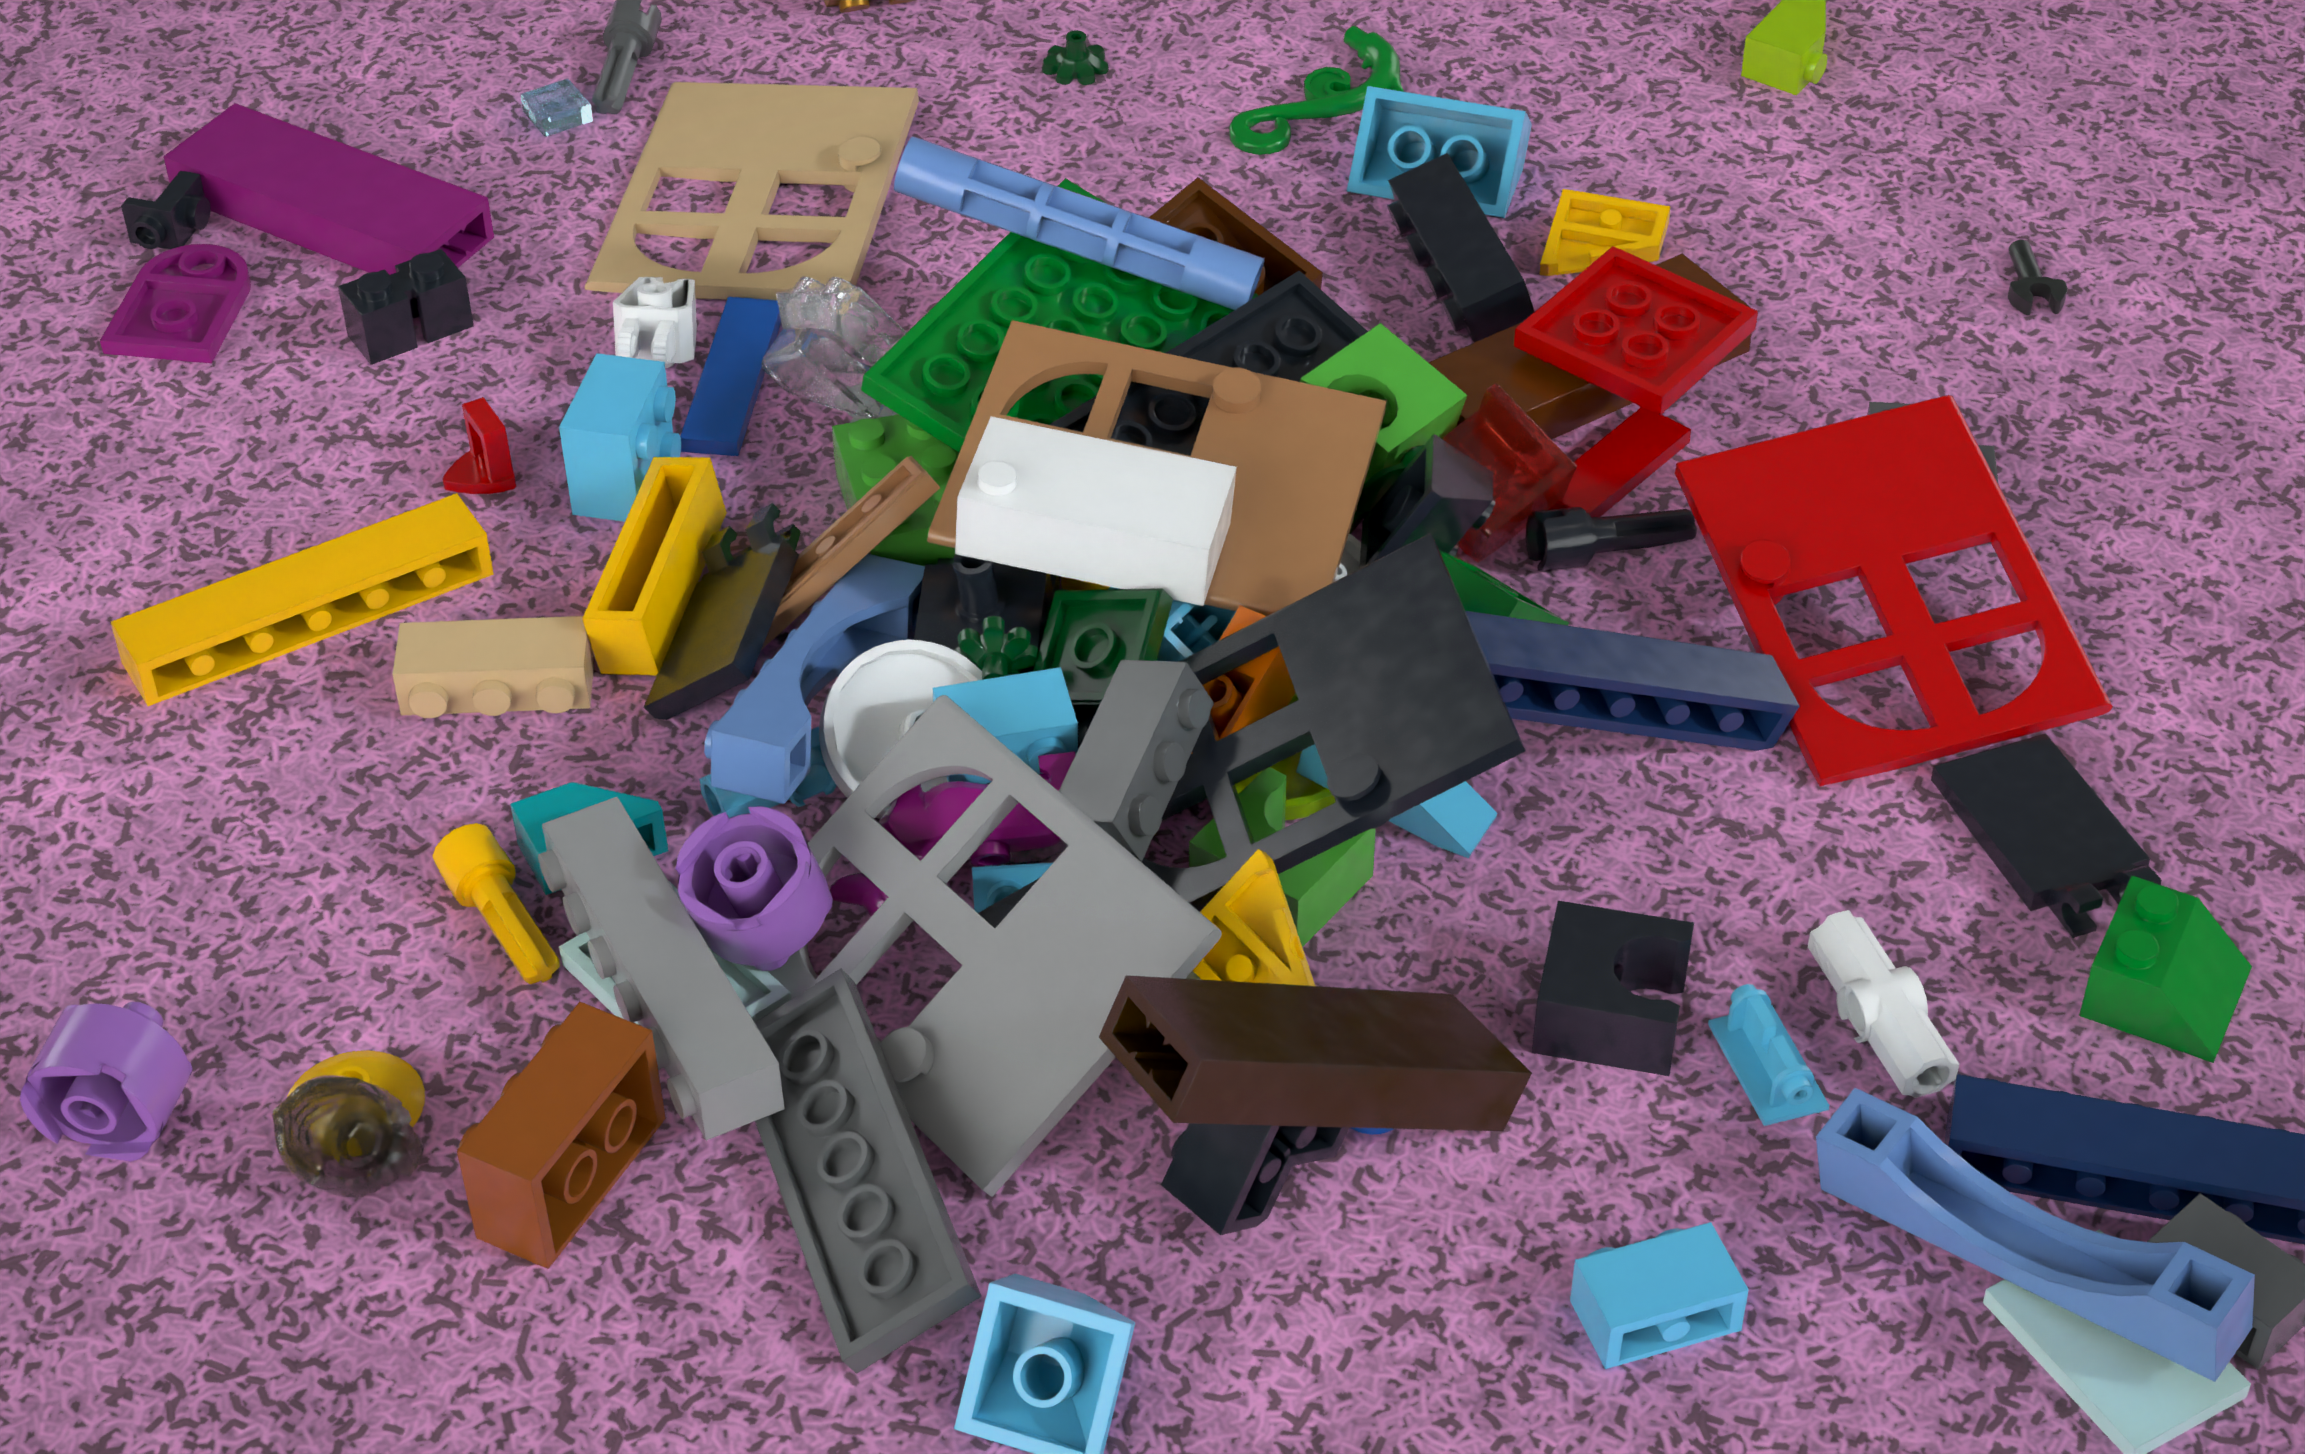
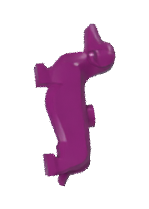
[830,752,1076,917]

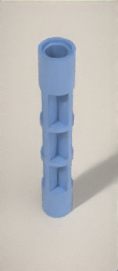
[894,136,1265,310]

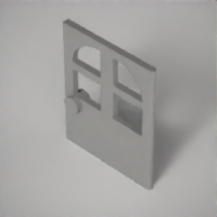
[768,695,1222,1197]

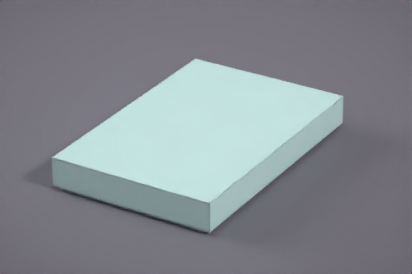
[1983,1229,2251,1454]

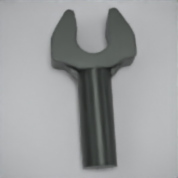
[2008,240,2068,315]

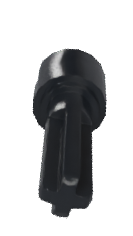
[1525,507,1697,571]

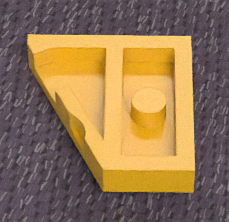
[1540,189,1671,276]

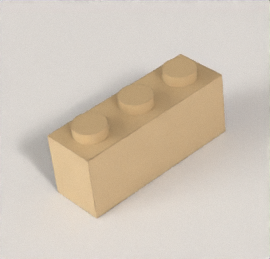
[392,616,595,718]

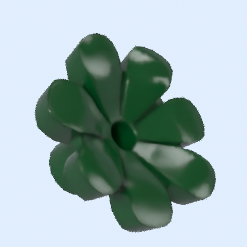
[1042,30,1109,85]
[954,616,1038,680]

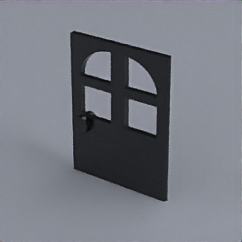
[1075,533,1526,912]

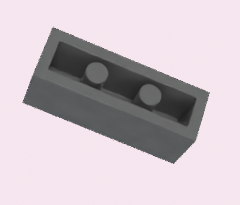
[1059,660,1214,862]

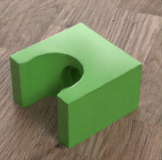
[1300,323,1467,484]
[1189,767,1376,947]

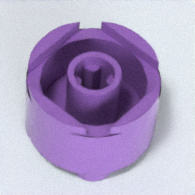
[676,806,833,971]
[20,1002,193,1162]

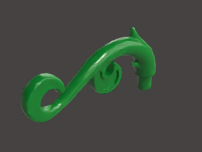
[1229,26,1404,155]

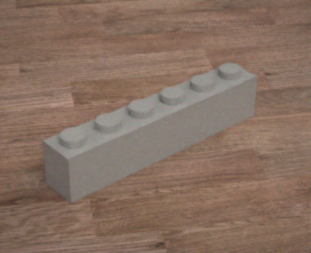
[538,797,785,1141]

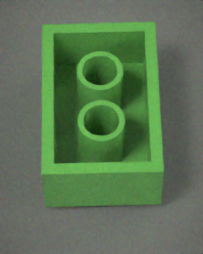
[832,414,959,566]

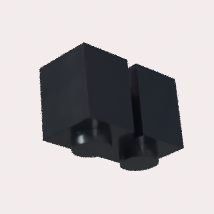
[338,249,474,365]

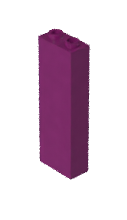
[163,103,494,275]

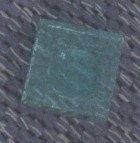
[520,79,593,137]

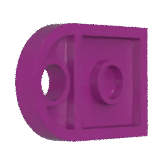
[100,244,251,364]

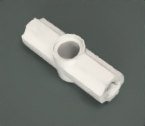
[1808,910,1959,1098]

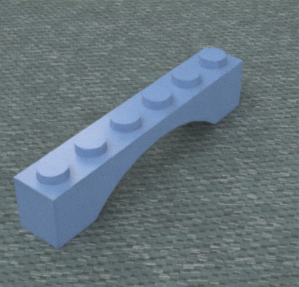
[704,554,925,804]
[1816,1088,2255,1382]

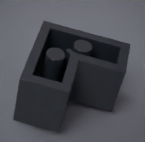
[1161,1123,1349,1235]

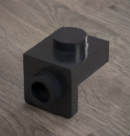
[121,171,211,250]

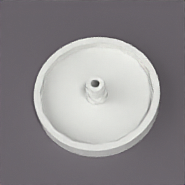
[819,640,982,819]

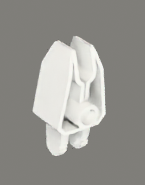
[613,277,697,368]

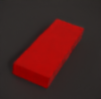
[1538,407,1691,518]

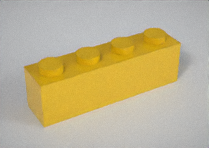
[582,457,727,675]

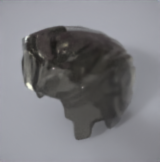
[272,1075,424,1198]

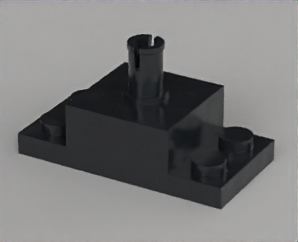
[914,554,1061,673]

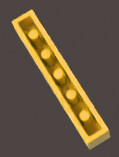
[111,493,494,706]

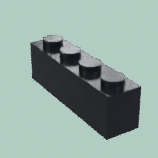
[1387,153,1535,343]

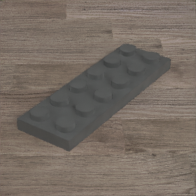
[754,968,982,1374]

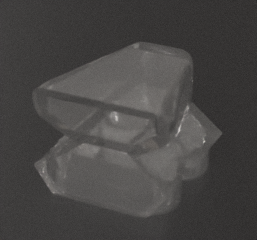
[762,276,907,418]

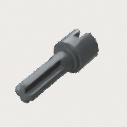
[592,0,662,114]

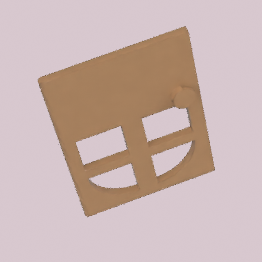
[927,320,1387,616]

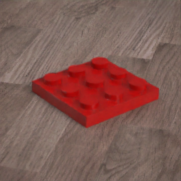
[1514,246,1758,415]

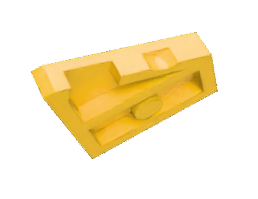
[1192,849,1315,986]

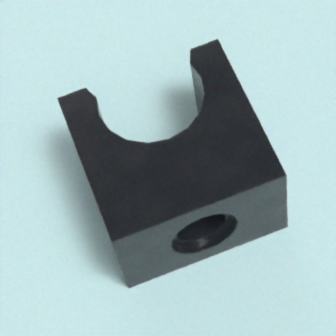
[1532,900,1694,1076]

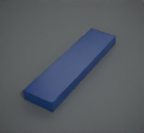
[680,297,784,456]

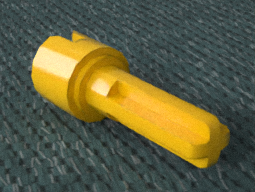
[432,823,560,984]

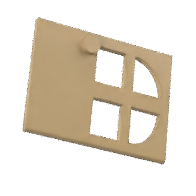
[585,82,919,304]

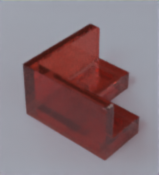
[1443,383,1577,563]

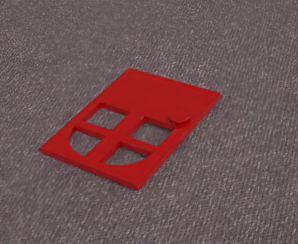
[1675,395,2113,786]

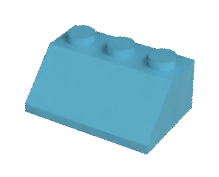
[1347,86,1532,218]

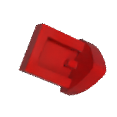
[442,397,517,494]

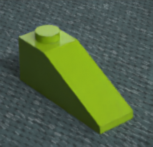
[1741,0,1828,96]

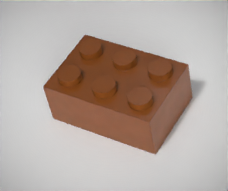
[457,1002,666,1269]

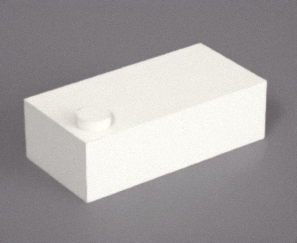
[955,416,1237,606]

